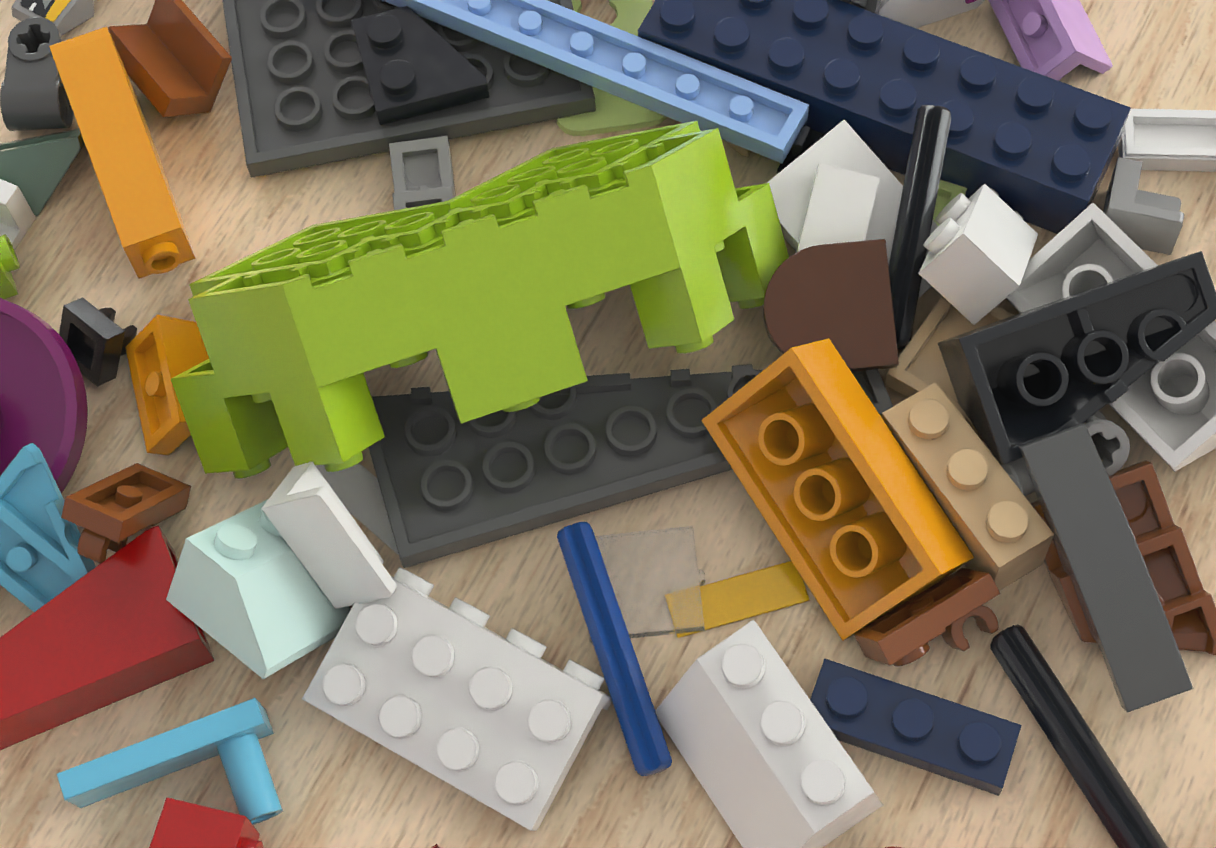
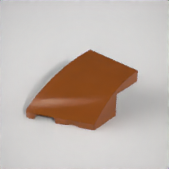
[1030,460,1216,655]

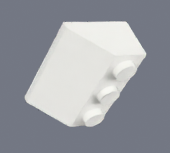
[655,619,883,848]

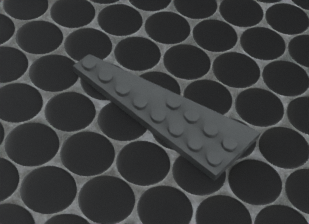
[368,364,893,568]

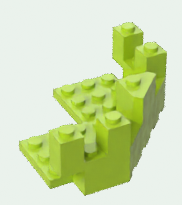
[171,121,789,479]

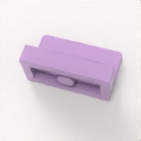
[989,0,1113,81]

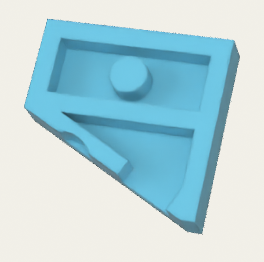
[0,443,96,612]

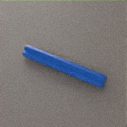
[557,522,672,776]

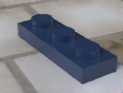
[810,659,1022,796]

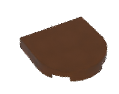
[763,239,899,372]

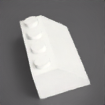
[1006,203,1216,472]

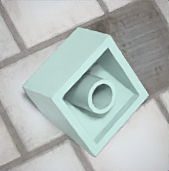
[166,499,350,679]

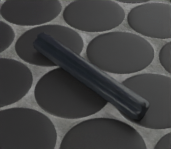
[888,105,951,349]
[990,624,1168,848]

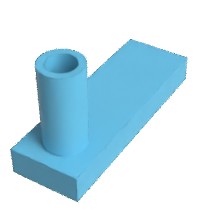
[57,698,283,824]

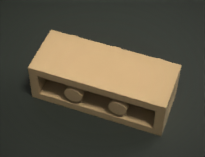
[881,382,1054,591]

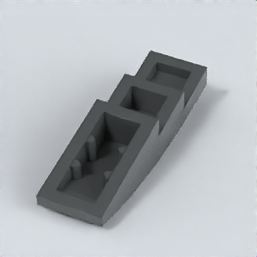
[1019,423,1193,713]

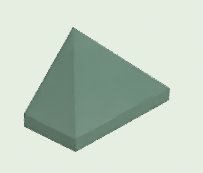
[0,129,85,217]

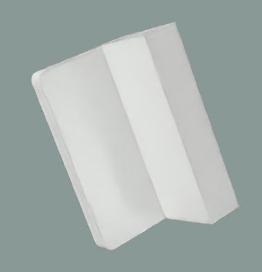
[261,461,397,609]

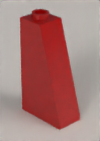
[0,525,215,750]

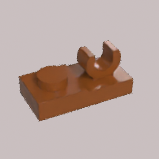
[61,463,191,564]
[854,568,1000,666]

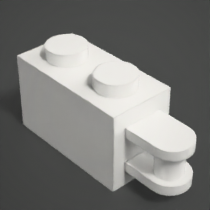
[918,184,1038,325]

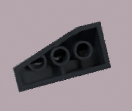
[938,251,1216,465]

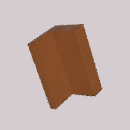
[108,0,232,117]

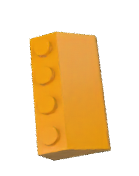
[701,338,974,641]

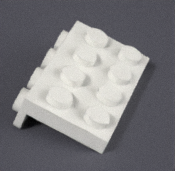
[302,567,612,831]

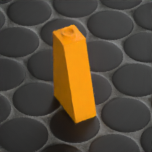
[49,26,195,279]

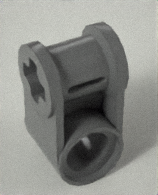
[0,17,74,131]

